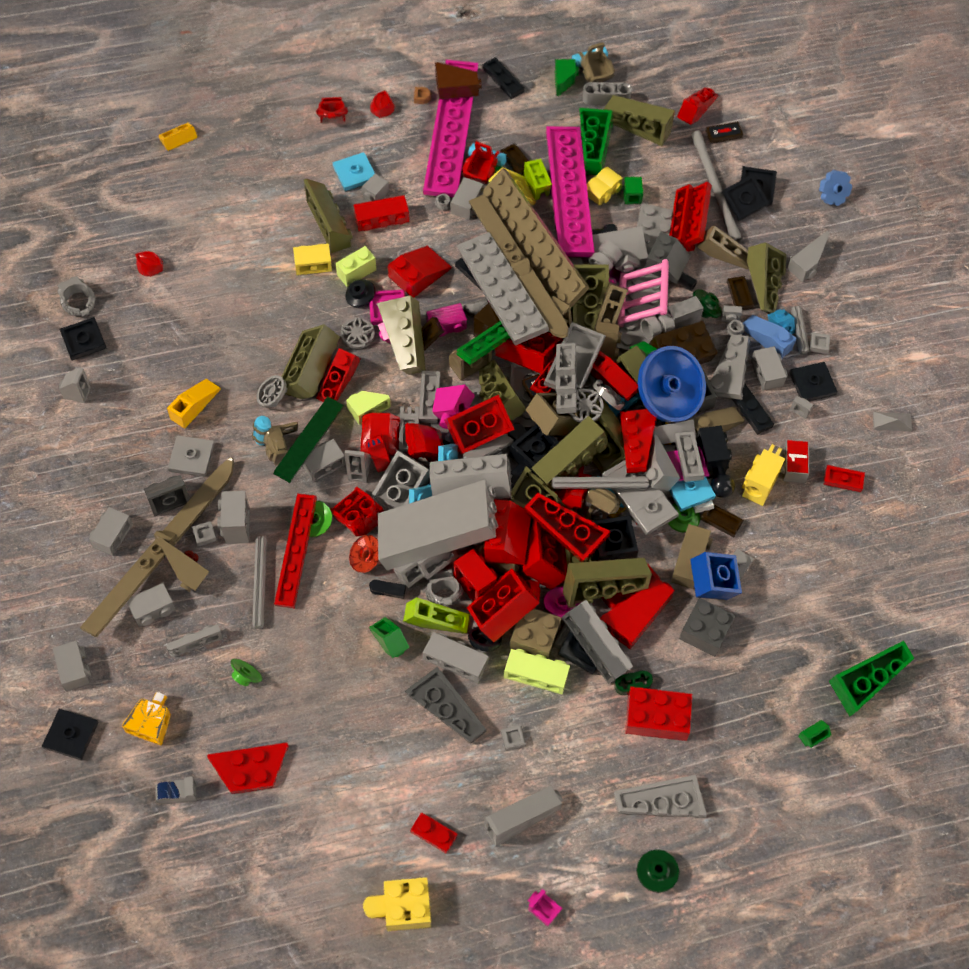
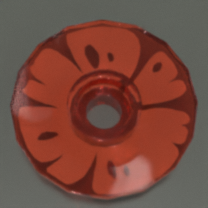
[349,535,379,573]

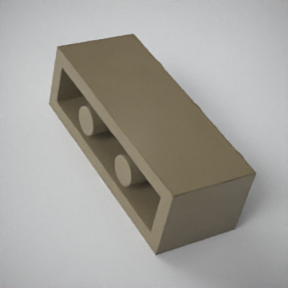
[671,524,713,589]

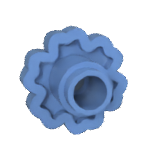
[819,170,852,206]

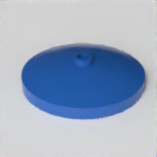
[638,346,706,423]

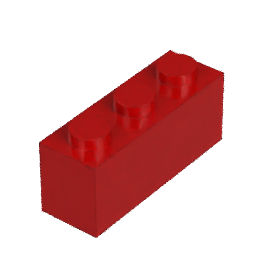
[353,195,410,232]

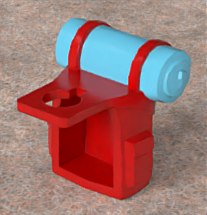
[462,141,506,184]

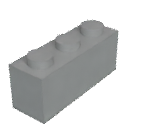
[423,632,489,684]

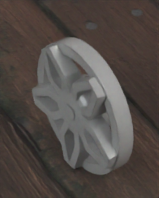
[340,317,375,349]
[257,375,288,408]
[569,389,604,423]

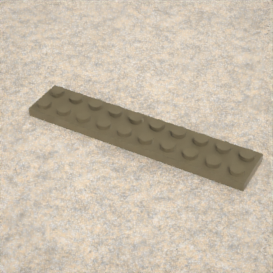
[483,168,589,308]

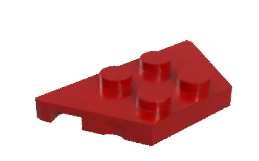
[207,742,289,794]

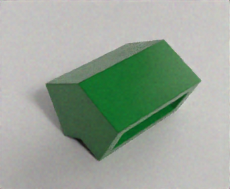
[798,720,832,748]

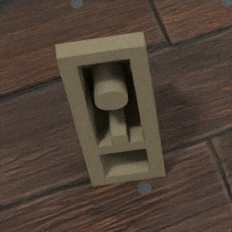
[696,226,749,269]
[594,282,628,331]
[693,406,745,438]
[158,537,209,592]

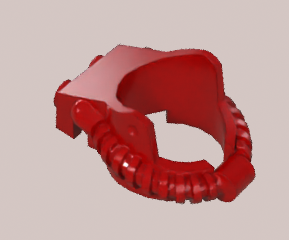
[316,97,348,123]

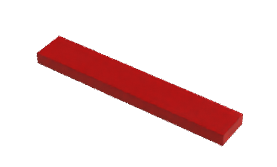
[274,493,317,609]

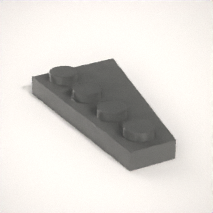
[405,667,487,744]

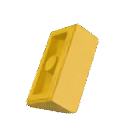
[158,122,198,151]

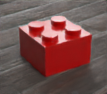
[454,549,498,602]

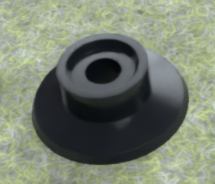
[345,279,376,307]

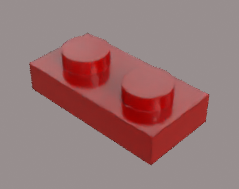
[823,465,865,492]
[410,812,458,854]

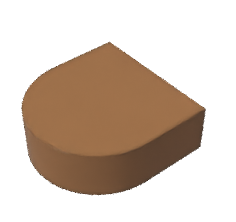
[414,87,431,104]

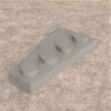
[710,334,750,400]
[613,775,707,818]

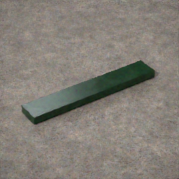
[273,396,344,483]

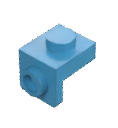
[768,309,795,334]

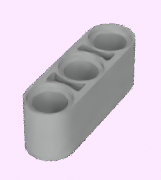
[582,82,632,105]

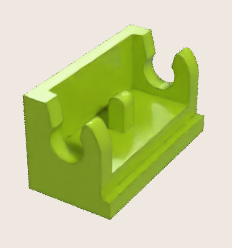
[524,159,552,200]

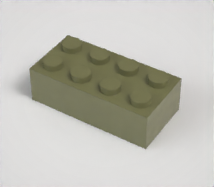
[531,416,608,492]

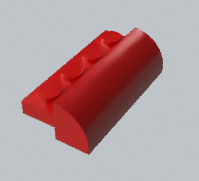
[669,181,712,252]

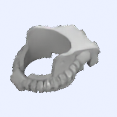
[57,276,96,318]
[425,569,464,606]

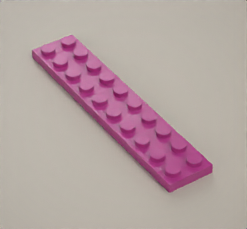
[423,60,478,198]
[546,126,594,257]

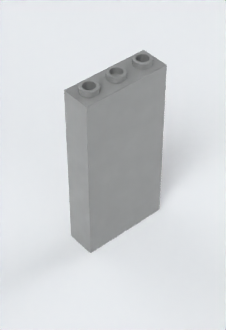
[378,480,498,570]

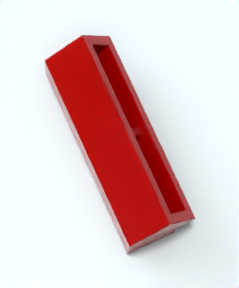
[562,473,592,510]

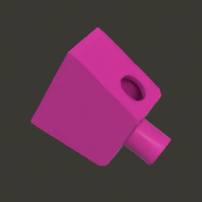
[432,384,475,429]

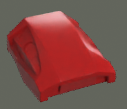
[360,413,400,456]
[405,423,444,462]
[330,487,384,536]

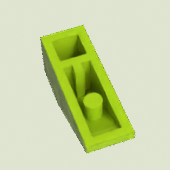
[403,598,470,634]

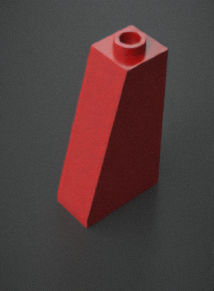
[600,579,675,649]

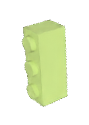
[504,649,570,694]

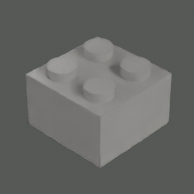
[217,491,250,544]

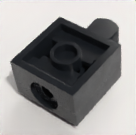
[508,423,559,474]

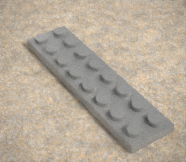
[457,232,549,345]

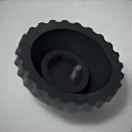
[468,626,502,652]

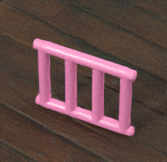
[617,259,669,328]

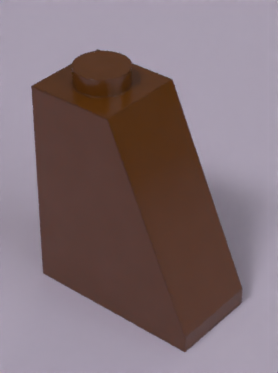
[435,62,482,100]

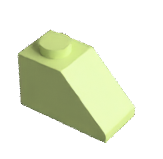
[346,391,391,425]

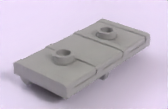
[544,322,606,397]
[602,460,679,536]

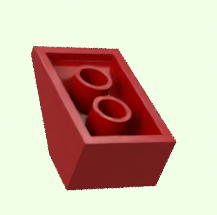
[388,246,452,298]
[444,395,514,454]
[523,519,567,590]

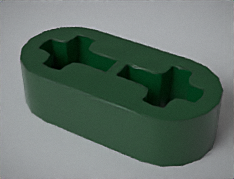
[614,670,653,695]

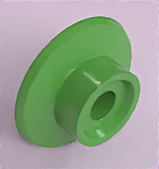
[668,503,700,533]
[231,659,262,686]

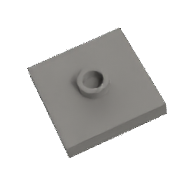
[168,436,215,477]

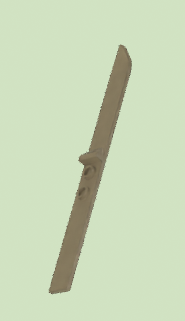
[469,194,569,338]
[80,457,234,638]

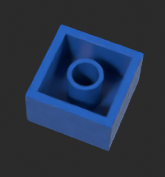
[690,552,742,600]

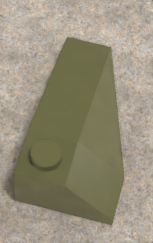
[747,242,786,314]
[572,265,609,331]
[479,359,526,421]

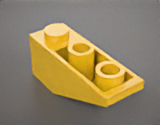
[167,379,221,429]

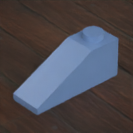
[743,315,796,359]

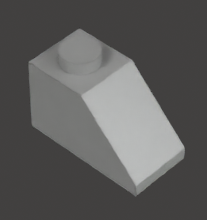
[59,368,91,403]

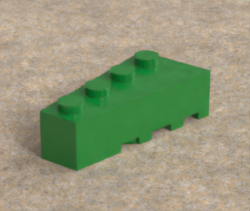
[579,108,613,176]
[829,641,914,717]

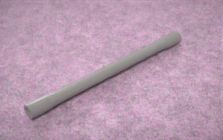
[691,130,742,243]

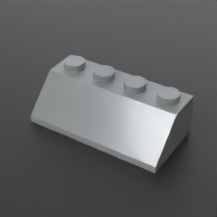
[430,454,512,500]

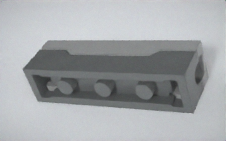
[562,600,633,684]

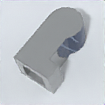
[155,776,197,804]

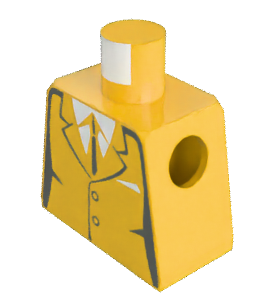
[122,692,171,746]

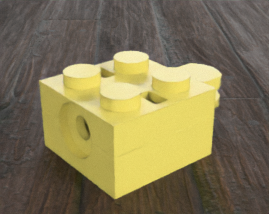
[742,444,785,506]
[363,877,431,931]

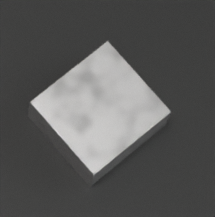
[667,296,703,329]

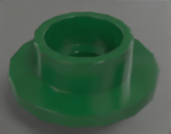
[693,289,722,319]
[636,849,680,893]

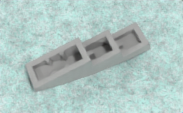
[556,343,577,414]

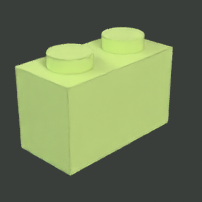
[336,246,376,287]

